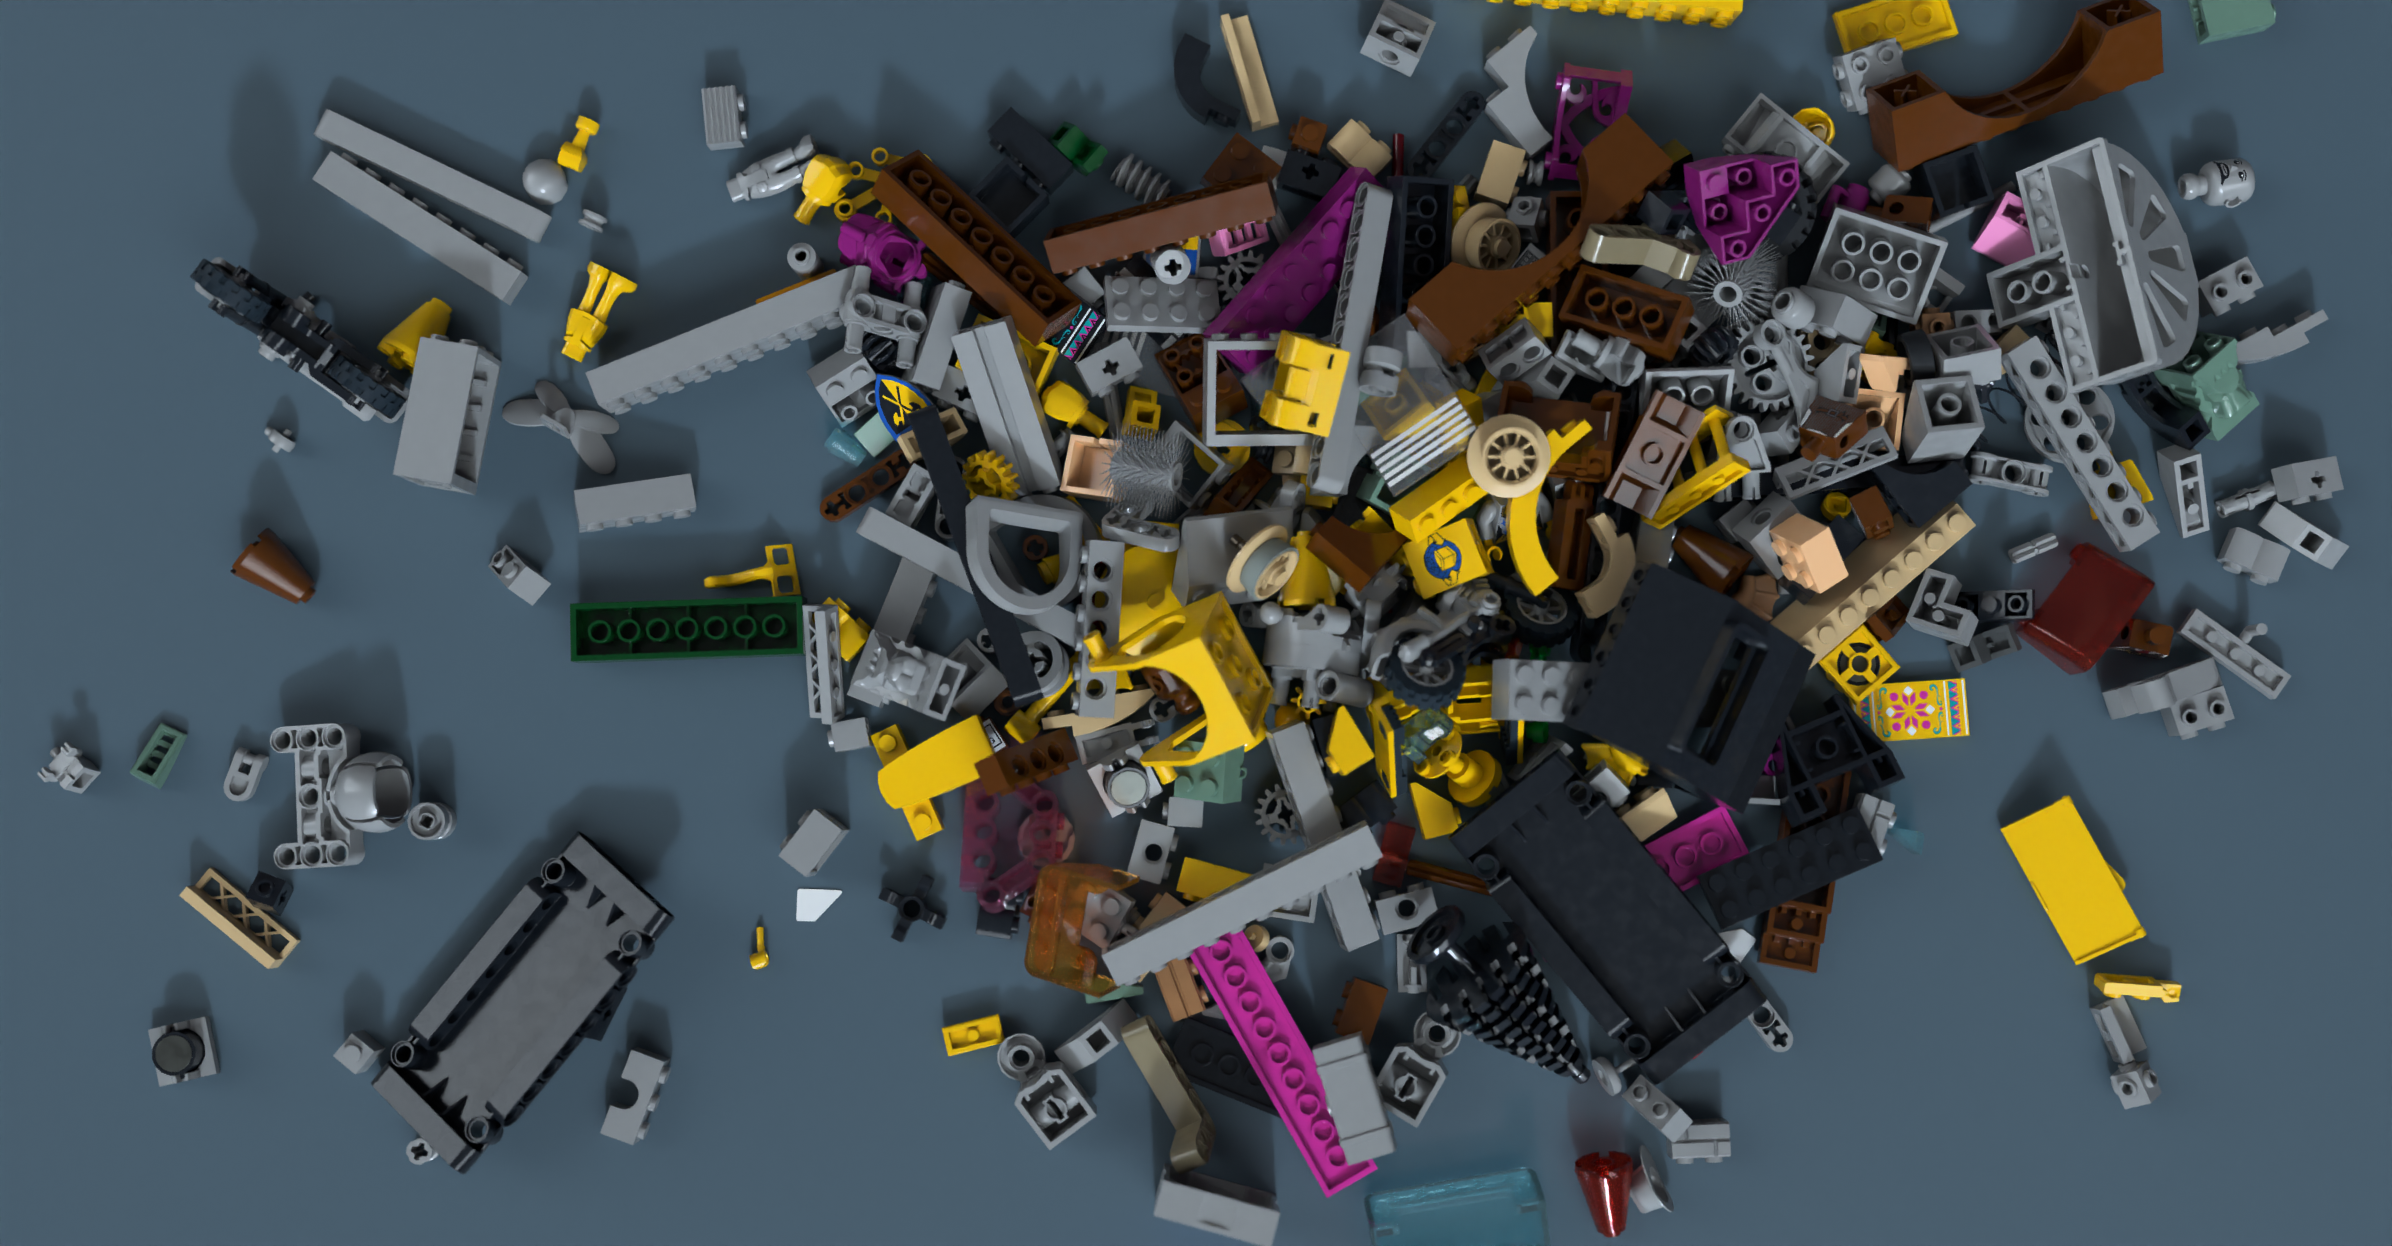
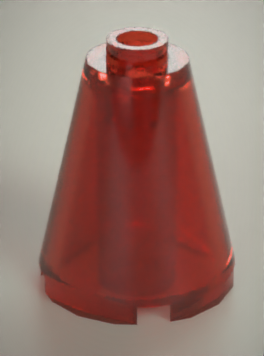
[1575,1151,1634,1238]

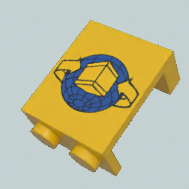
[1402,518,1494,599]

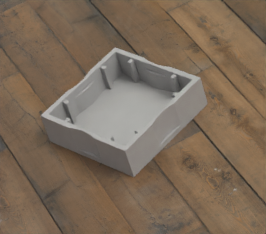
[1153,1163,1280,1246]

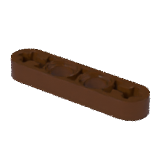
[820,449,919,522]

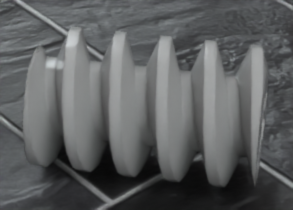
[1110,153,1173,204]
[1150,243,1191,285]

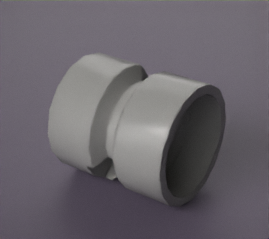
[1359,346,1403,397]
[407,802,457,840]

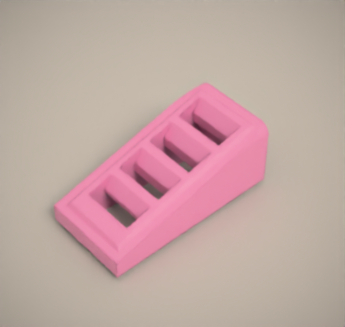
[1208,221,1269,257]

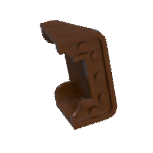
[1497,380,1621,483]

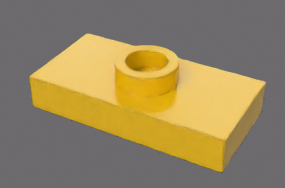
[942,1013,1005,1057]

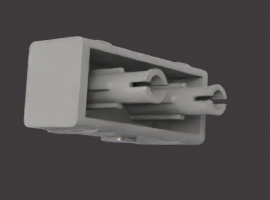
[1312,1031,1397,1165]

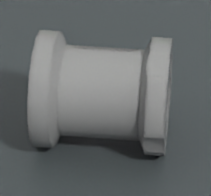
[406,1137,439,1165]

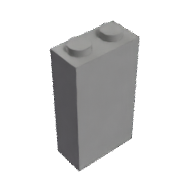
[901,280,972,393]

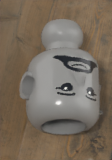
[2178,158,2255,208]

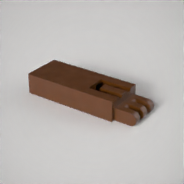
[1547,479,1595,591]

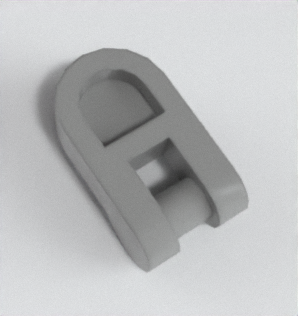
[223,747,269,801]

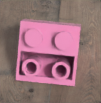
[1971,191,2035,266]

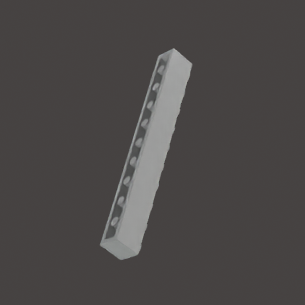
[1101,820,1383,987]

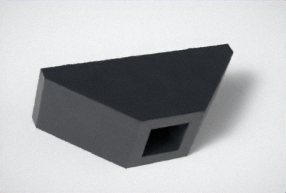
[1954,589,2035,623]

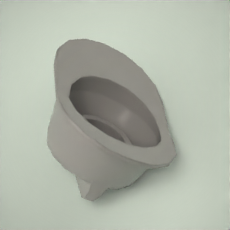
[1628,1145,1674,1213]

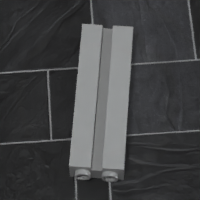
[951,315,1063,500]

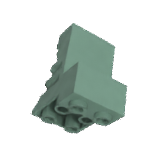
[2153,330,2260,441]

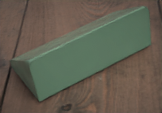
[854,412,895,458]

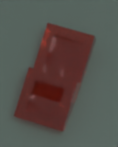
[1372,821,1416,887]

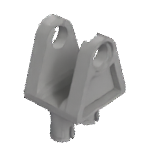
[1704,410,1771,502]

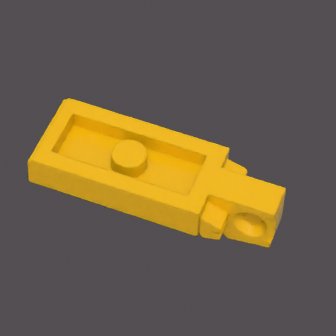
[2094,973,2181,1003]

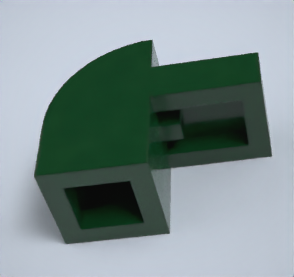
[1047,121,1108,177]

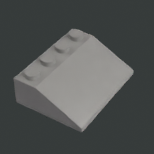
[1806,202,1948,325]
[1171,506,1293,607]

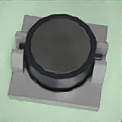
[1086,741,1163,818]
[148,1016,220,1087]

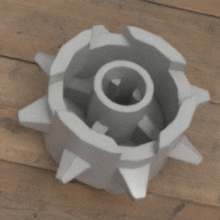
[1344,562,1410,620]

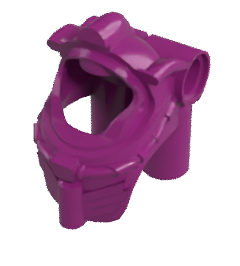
[838,213,928,296]

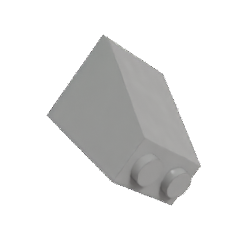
[1901,375,1985,464]

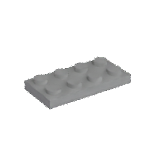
[1103,276,1220,334]

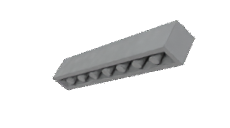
[312,151,529,305]
[1265,719,1380,952]

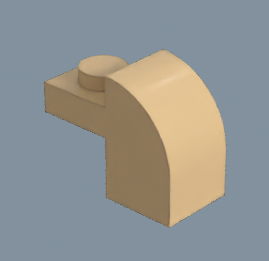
[896,407,968,464]
[1272,446,1312,476]

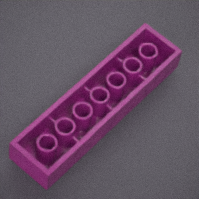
[1202,166,1384,376]

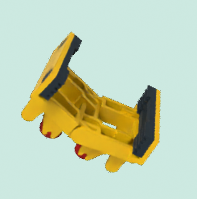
[1365,649,1524,798]

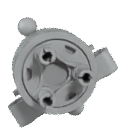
[1239,602,1365,713]

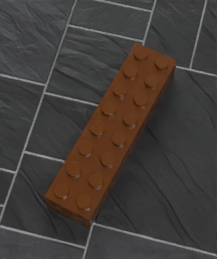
[871,149,1082,347]
[1043,170,1278,276]

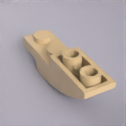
[1041,684,1155,737]

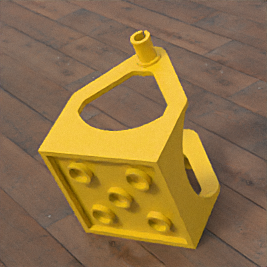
[1082,591,1274,784]

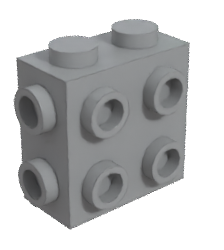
[1832,37,1908,115]

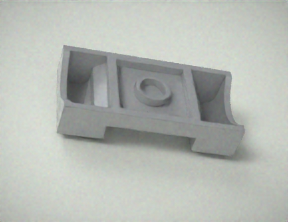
[1721,93,1850,204]

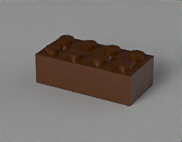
[1558,264,1694,363]

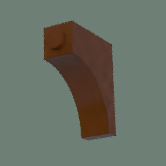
[1202,456,1274,516]
[1305,516,1409,593]

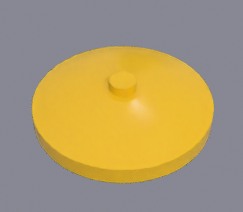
[1095,546,1185,655]

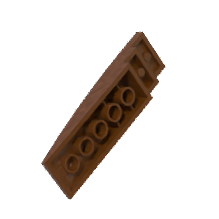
[1757,770,1852,974]

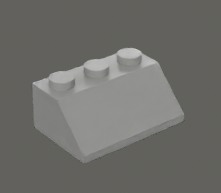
[1636,366,1735,415]

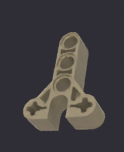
[1580,222,1701,281]

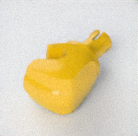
[793,154,853,225]
[1040,380,1109,438]

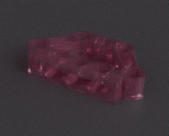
[959,778,1065,913]

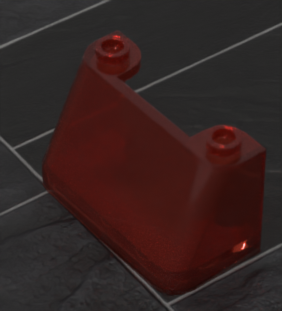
[2016,542,2155,675]

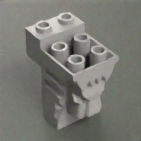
[850,629,967,722]

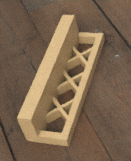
[1220,13,1279,132]
[179,867,301,969]

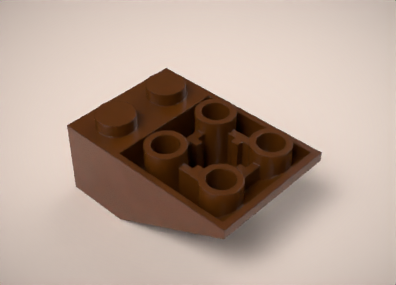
[1154,333,1248,434]

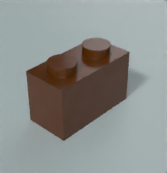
[1332,976,1388,1045]

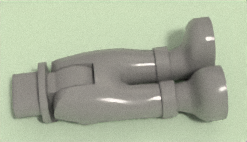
[726,134,820,202]

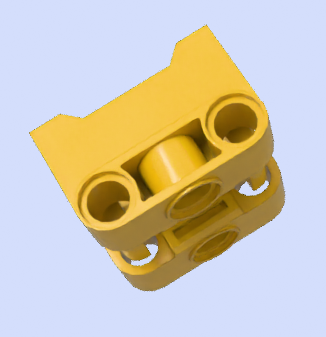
[1259,330,1351,437]

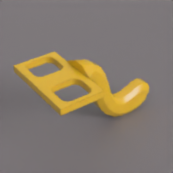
[703,544,801,597]

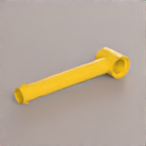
[1003,630,1096,743]

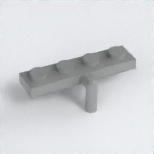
[2176,608,2291,700]

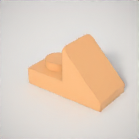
[1859,353,1910,392]

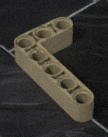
[1121,1015,1216,1175]

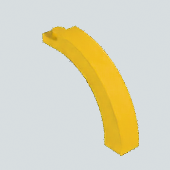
[1506,419,1592,596]

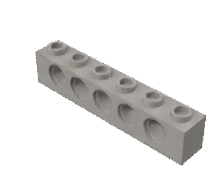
[1071,540,1125,718]

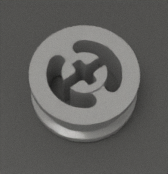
[1021,631,1070,698]

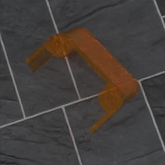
[1024,863,1140,998]

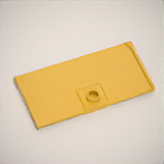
[2000,795,2147,965]

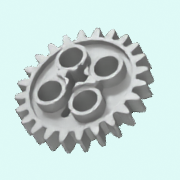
[1727,318,1815,412]

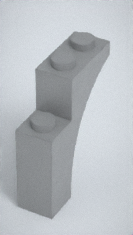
[1484,25,1552,162]

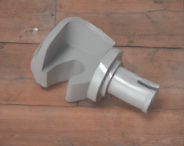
[1571,328,1646,387]

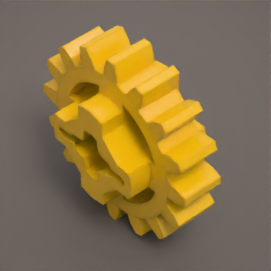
[961,449,1020,501]

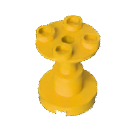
[1413,723,1502,807]

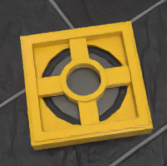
[1818,623,1900,705]

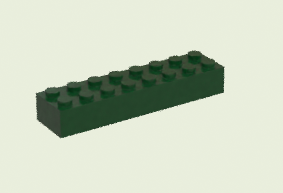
[570,596,807,663]

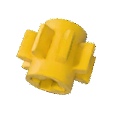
[1290,686,1327,719]

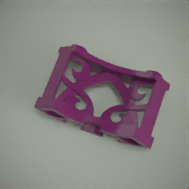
[1544,62,1633,181]

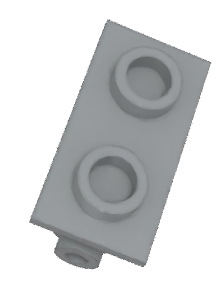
[1396,934,1427,993]

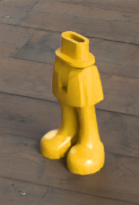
[561,261,638,362]

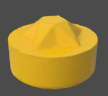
[1821,492,1852,521]

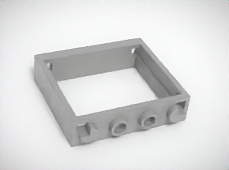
[1202,333,1323,446]

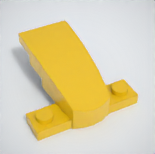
[870,714,996,841]

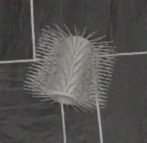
[1685,237,1785,331]
[1100,423,1192,520]

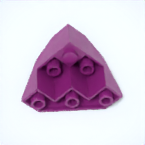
[1684,154,1800,265]

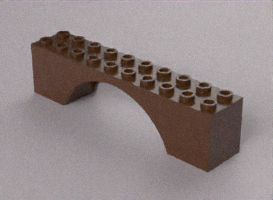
[1866,0,2164,172]
[1406,113,1673,367]

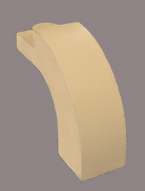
[1574,512,1636,619]

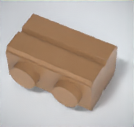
[1155,958,1209,1022]

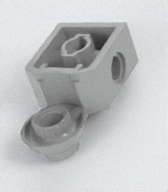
[1377,1012,1461,1128]
[997,1033,1097,1150]

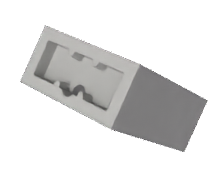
[1147,420,1234,510]

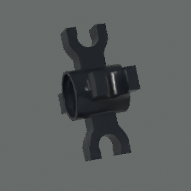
[878,874,948,942]

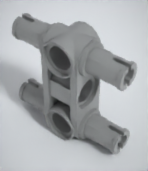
[839,265,927,369]

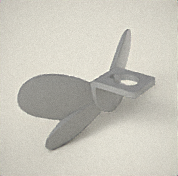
[502,380,619,474]

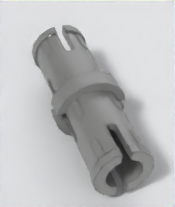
[2215,481,2277,518]

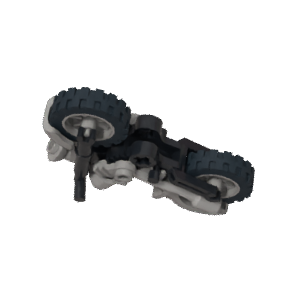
[190,257,410,423]
[1369,561,1580,711]

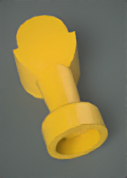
[558,116,600,172]

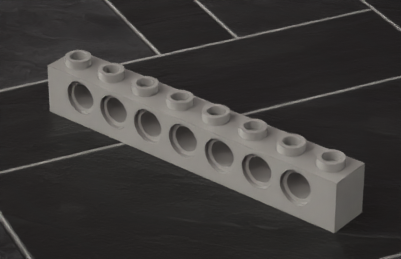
[2001,335,2160,552]

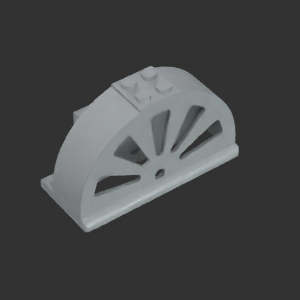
[1986,137,2200,394]

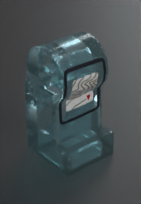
[1401,708,1453,765]

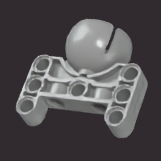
[270,723,412,870]

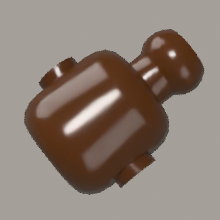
[1141,646,1201,715]

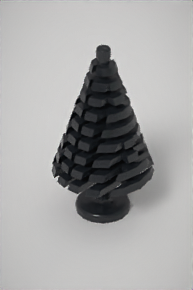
[1407,905,1591,1084]

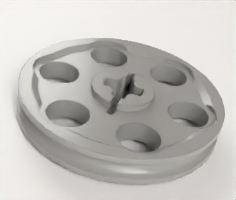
[2024,378,2115,463]

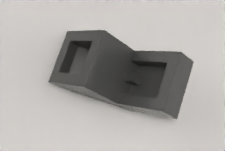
[1947,622,2022,673]

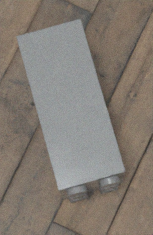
[393,334,502,495]

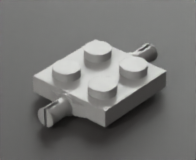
[1057,870,1139,948]

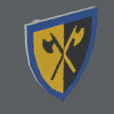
[875,373,939,442]

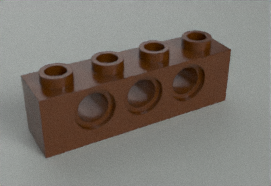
[974,727,1078,797]

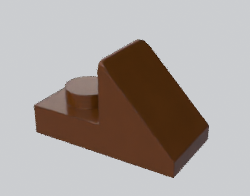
[1863,595,1909,643]

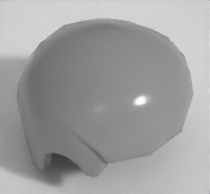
[522,159,568,205]

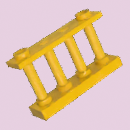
[1640,405,1751,529]

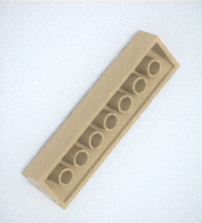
[1769,500,1976,669]

